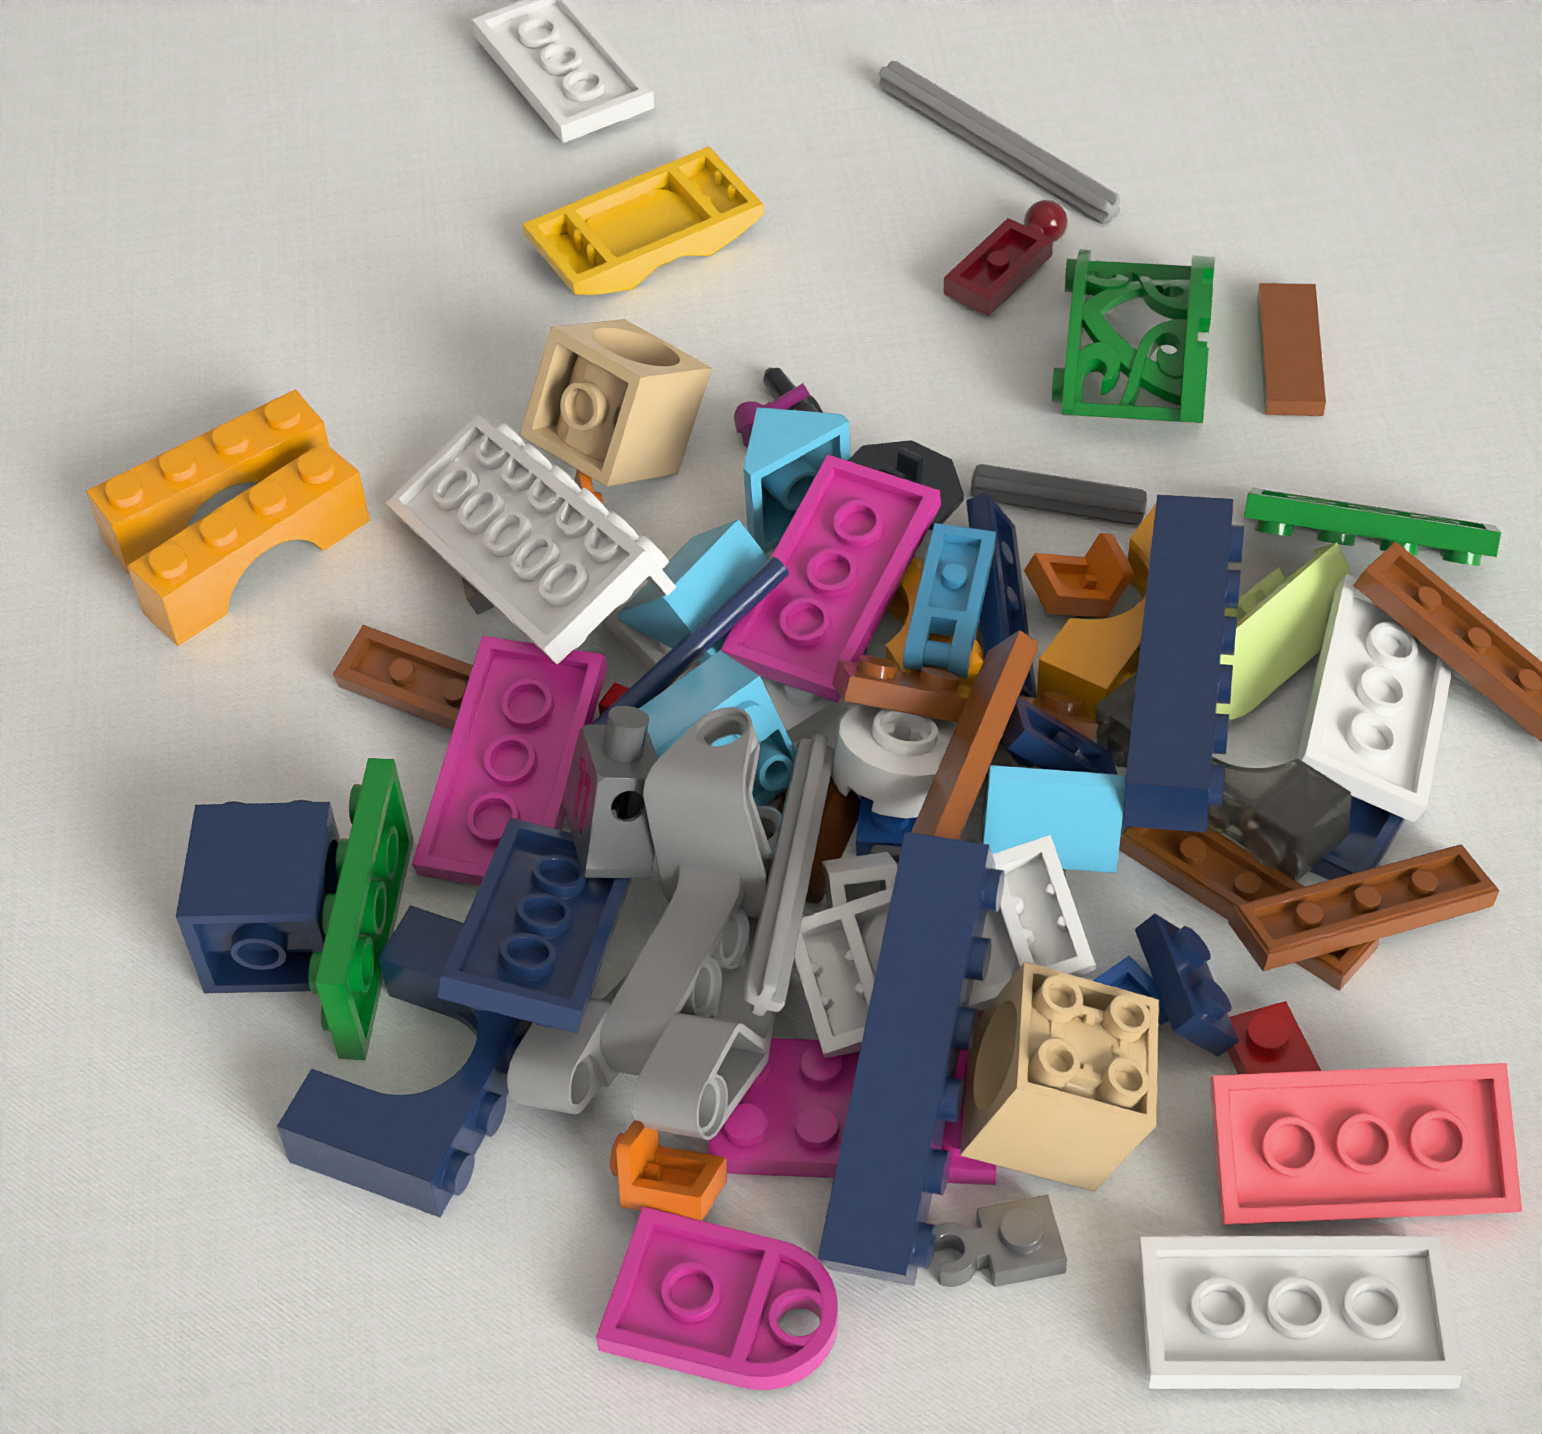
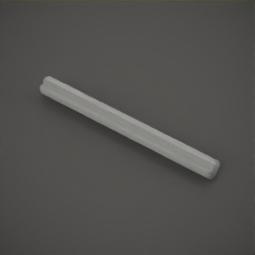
[879,61,1121,223]
[742,734,835,1016]

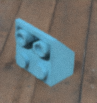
[639,651,796,806]

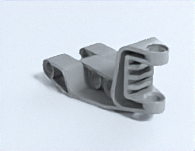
[507,707,782,1140]

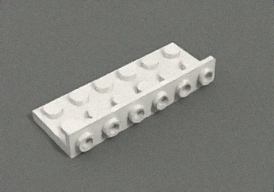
[385,414,677,665]

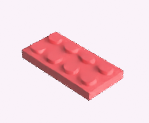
[1209,1063,1522,1225]

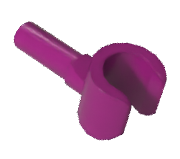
[734,383,810,448]

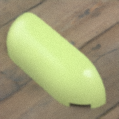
[1216,543,1351,720]

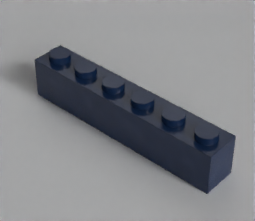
[1124,494,1244,833]
[817,832,1005,1286]

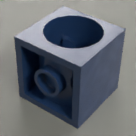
[176,800,340,993]

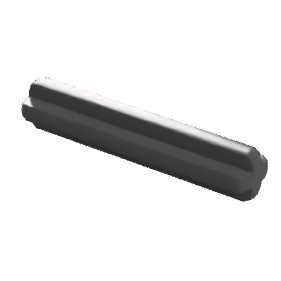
[971,464,1147,525]

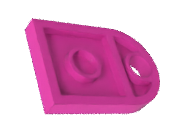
[596,1207,839,1390]

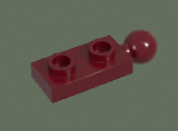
[944,200,1067,316]

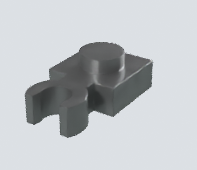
[934,1195,1067,1287]

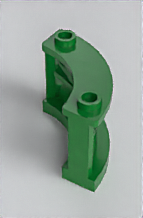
[1051,249,1215,424]

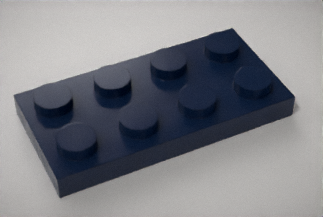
[437,818,633,1033]

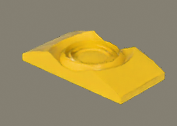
[522,146,764,295]

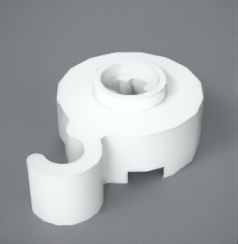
[831,704,1025,819]

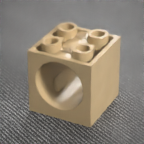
[520,319,712,487]
[960,961,1159,1191]

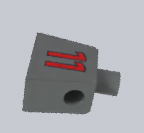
[562,706,658,878]

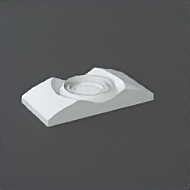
[794,835,1097,1058]

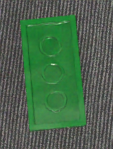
[1244,488,1501,566]
[309,758,414,1060]

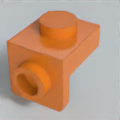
[1024,533,1134,618]
[610,1120,727,1221]

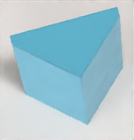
[743,407,850,554]
[618,519,769,664]
[982,765,1126,873]

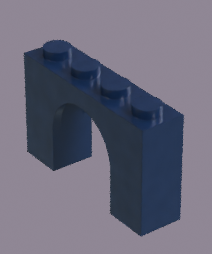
[277,905,533,1218]

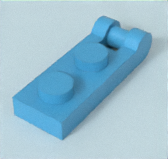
[903,523,996,678]

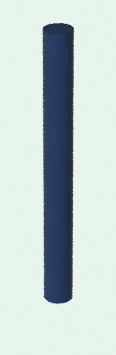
[591,556,789,725]

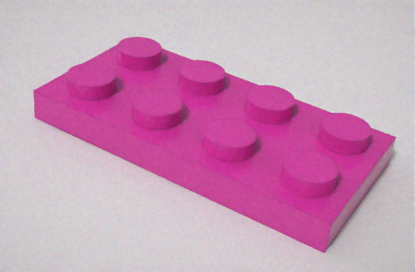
[720,455,941,703]
[412,636,608,886]
[708,1038,997,1185]

